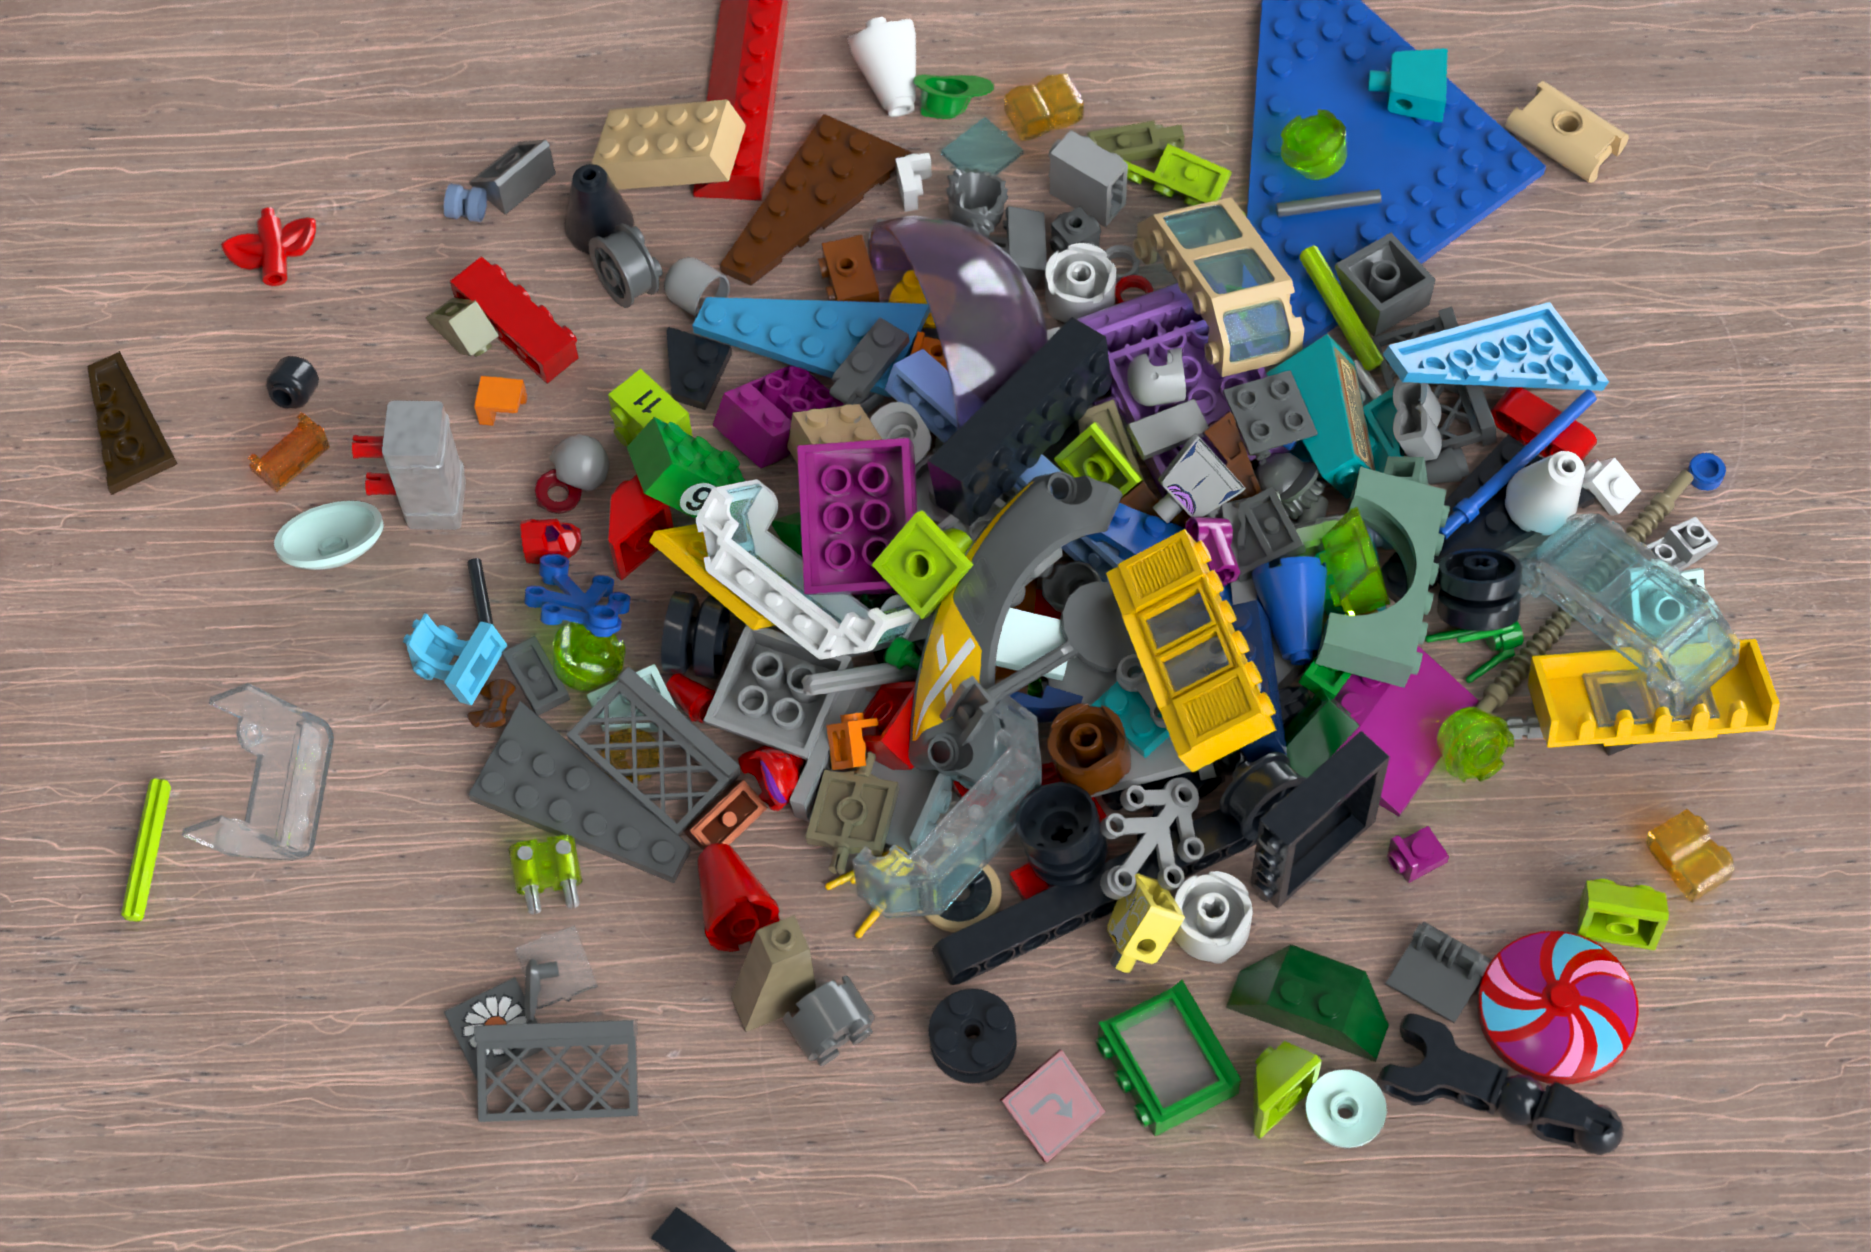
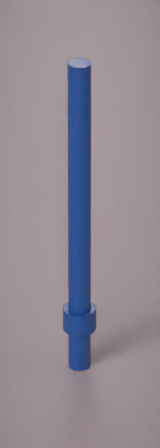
[1439,389,1597,540]

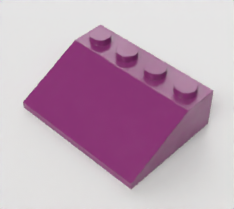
[797,438,917,595]
[1333,646,1479,817]

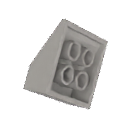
[703,625,854,760]

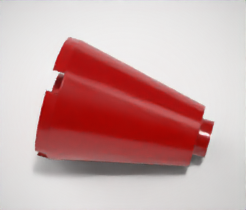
[697,843,780,952]

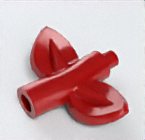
[221,207,316,286]

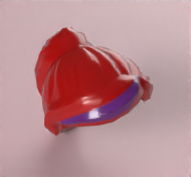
[737,745,805,812]

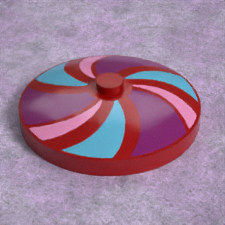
[1477,931,1639,1085]

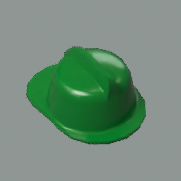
[913,75,994,119]

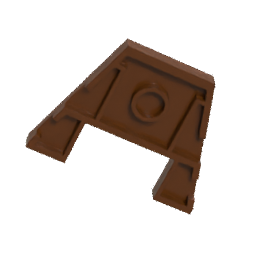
[1120,411,1261,528]

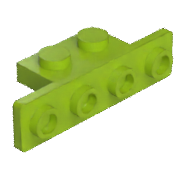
[1124,144,1247,217]

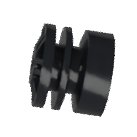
[1016,782,1108,887]

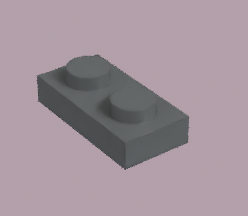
[502,636,570,716]

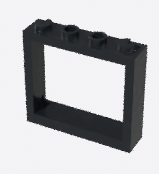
[1250,731,1390,909]

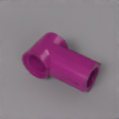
[1185,517,1240,587]

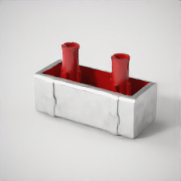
[352,401,466,530]

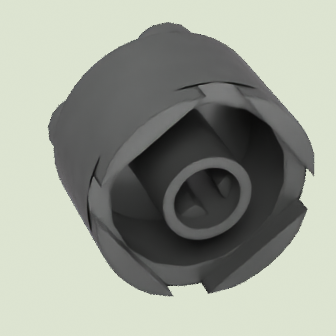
[783,976,875,1066]

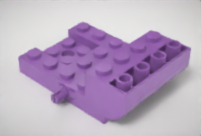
[1077,274,1297,498]

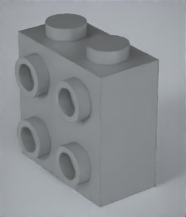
[1048,130,1128,227]

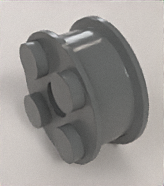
[589,223,663,308]

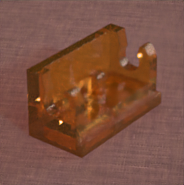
[248,412,330,493]

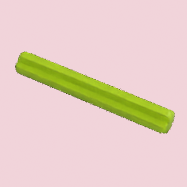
[1299,246,1383,371]
[121,778,171,922]

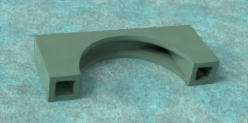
[1316,467,1450,688]

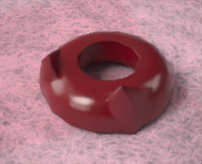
[535,469,582,514]

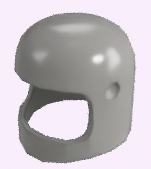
[664,257,730,317]
[1127,347,1186,406]

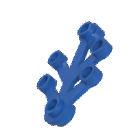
[524,554,631,637]

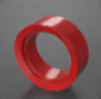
[1115,275,1153,305]

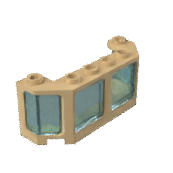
[1133,197,1304,377]

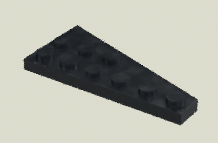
[1380,434,1596,603]

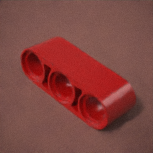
[1490,387,1597,461]

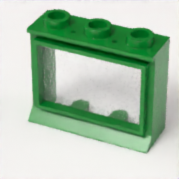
[1095,979,1241,1136]

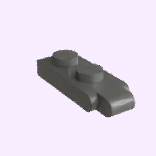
[829,318,910,405]

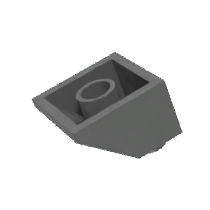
[1335,233,1436,337]

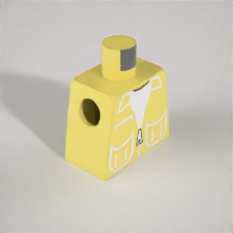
[1107,873,1185,973]

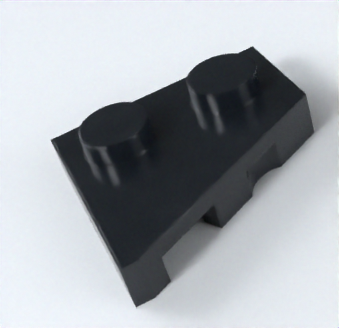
[666,327,732,410]

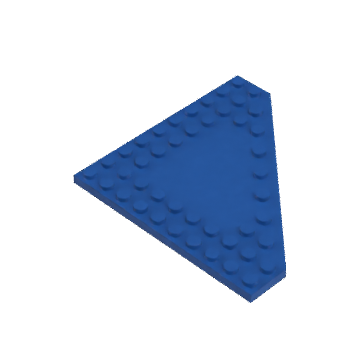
[1242,0,1546,350]

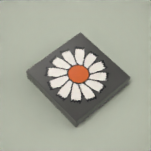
[444,977,543,1082]

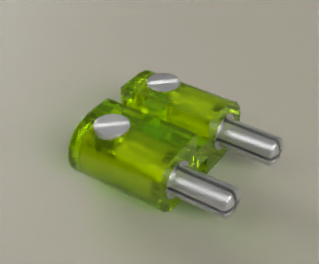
[508,835,583,915]

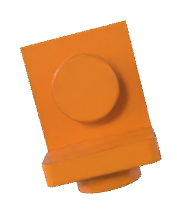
[826,712,878,770]

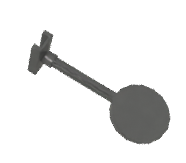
[939,581,1156,746]

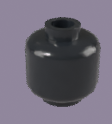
[266,356,319,409]

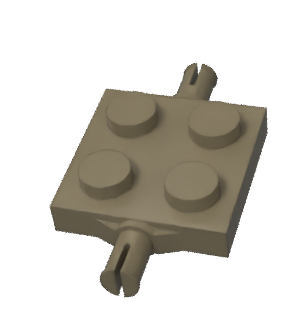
[805,752,900,874]

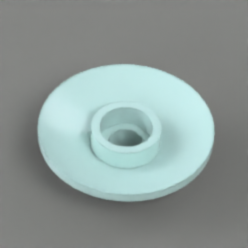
[1306,1070,1387,1148]

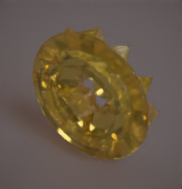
[600,728,660,783]

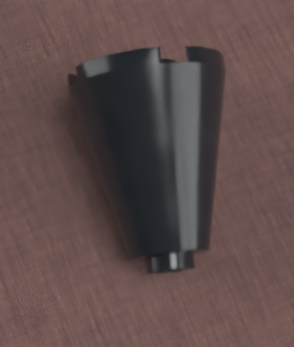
[565,164,634,255]

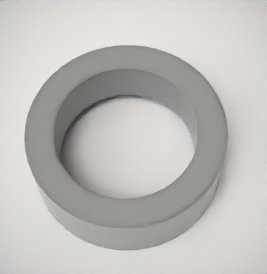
[1105,245,1139,284]

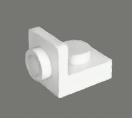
[896,153,932,212]

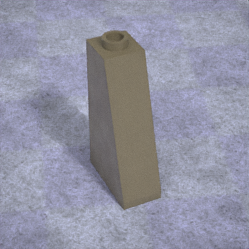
[731,915,816,1032]

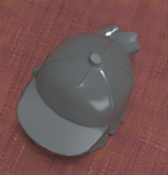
[946,168,1008,237]
[1252,452,1325,519]

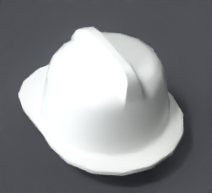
[870,402,932,466]

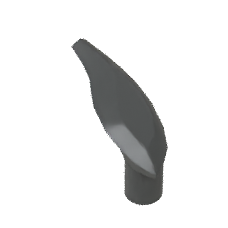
[524,959,559,1023]

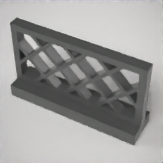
[1371,306,1497,452]
[566,666,741,836]
[474,1020,639,1122]

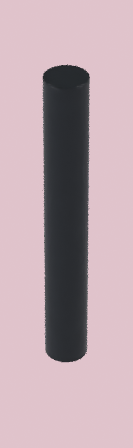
[467,558,494,626]

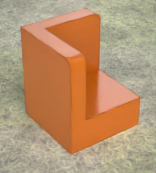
[474,376,528,426]

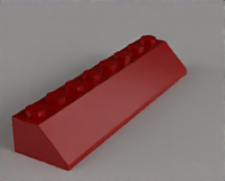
[693,0,789,201]

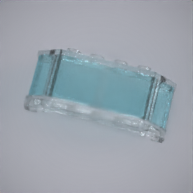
[1518,513,1740,717]
[852,695,1042,919]

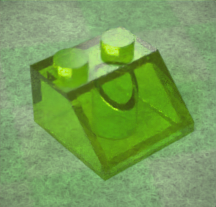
[1319,507,1390,616]

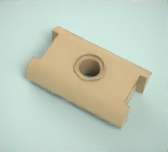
[1505,81,1629,183]

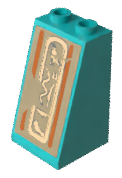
[1266,334,1376,499]

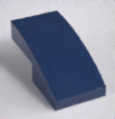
[998,685,1083,723]

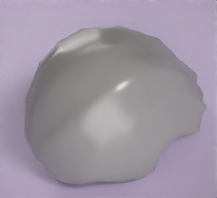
[549,434,609,491]

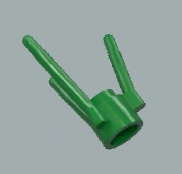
[1425,621,1524,683]

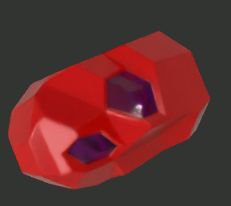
[520,519,582,564]

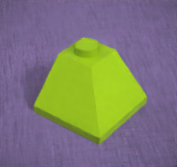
[1254,1041,1322,1139]

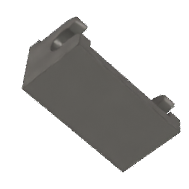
[1003,206,1046,289]

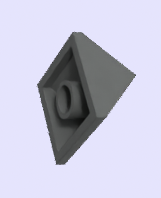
[469,140,556,215]

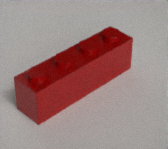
[450,256,579,384]

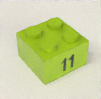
[608,369,693,447]

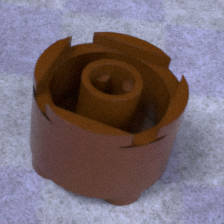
[1047,703,1131,796]

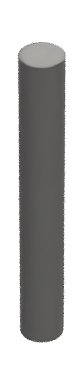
[1276,189,1382,217]

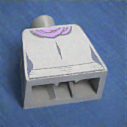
[1152,433,1246,524]

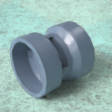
[444,183,487,222]

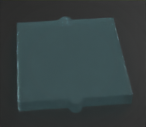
[941,117,1024,175]

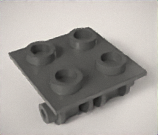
[1222,370,1318,460]
[1385,922,1492,1024]

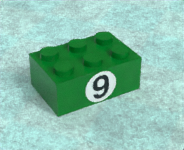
[627,417,746,522]

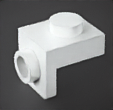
[1582,458,1641,516]

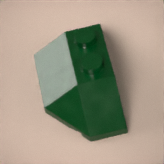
[1226,944,1389,1062]

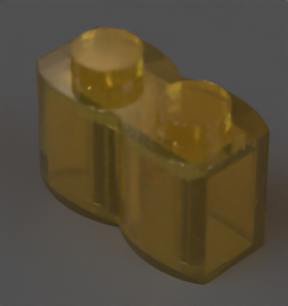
[1004,74,1084,140]
[1645,809,1735,903]

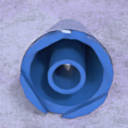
[1252,556,1328,665]

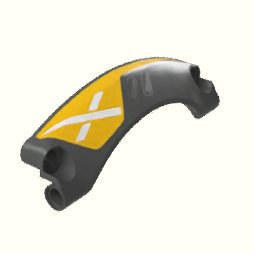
[908,472,1123,795]

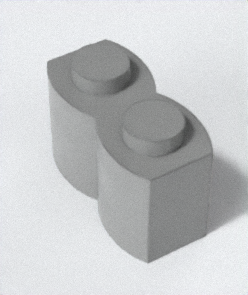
[1393,380,1442,461]

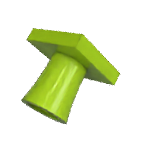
[872,511,974,619]

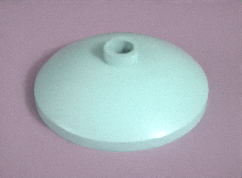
[274,501,384,570]

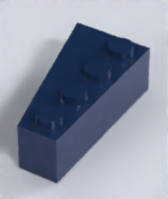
[1184,600,1287,763]

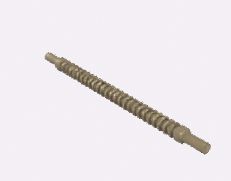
[1463,470,1694,732]

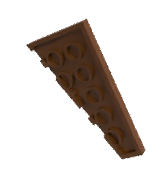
[720,114,913,286]

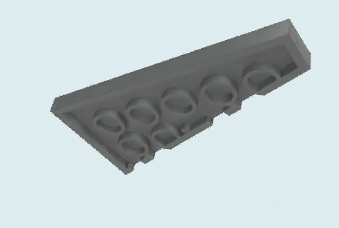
[468,701,691,883]

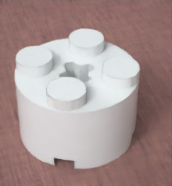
[1045,243,1116,323]
[1173,871,1253,964]

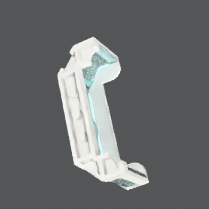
[696,479,920,660]

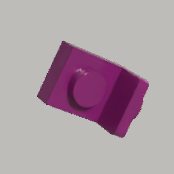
[1387,826,1449,883]

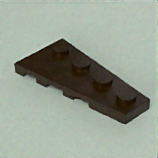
[87,351,177,495]

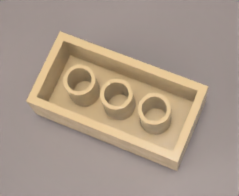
[591,100,746,190]

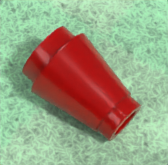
[666,674,716,723]

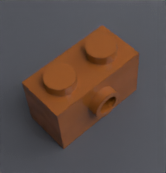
[817,234,880,302]

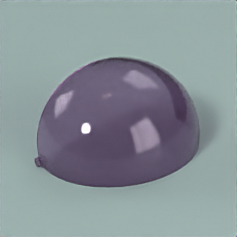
[870,216,1049,430]

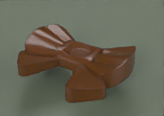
[467,679,516,728]

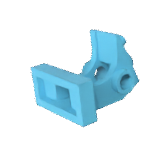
[403,613,507,705]

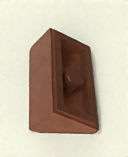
[683,779,768,850]

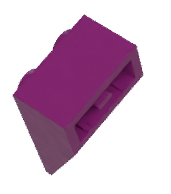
[712,365,844,469]

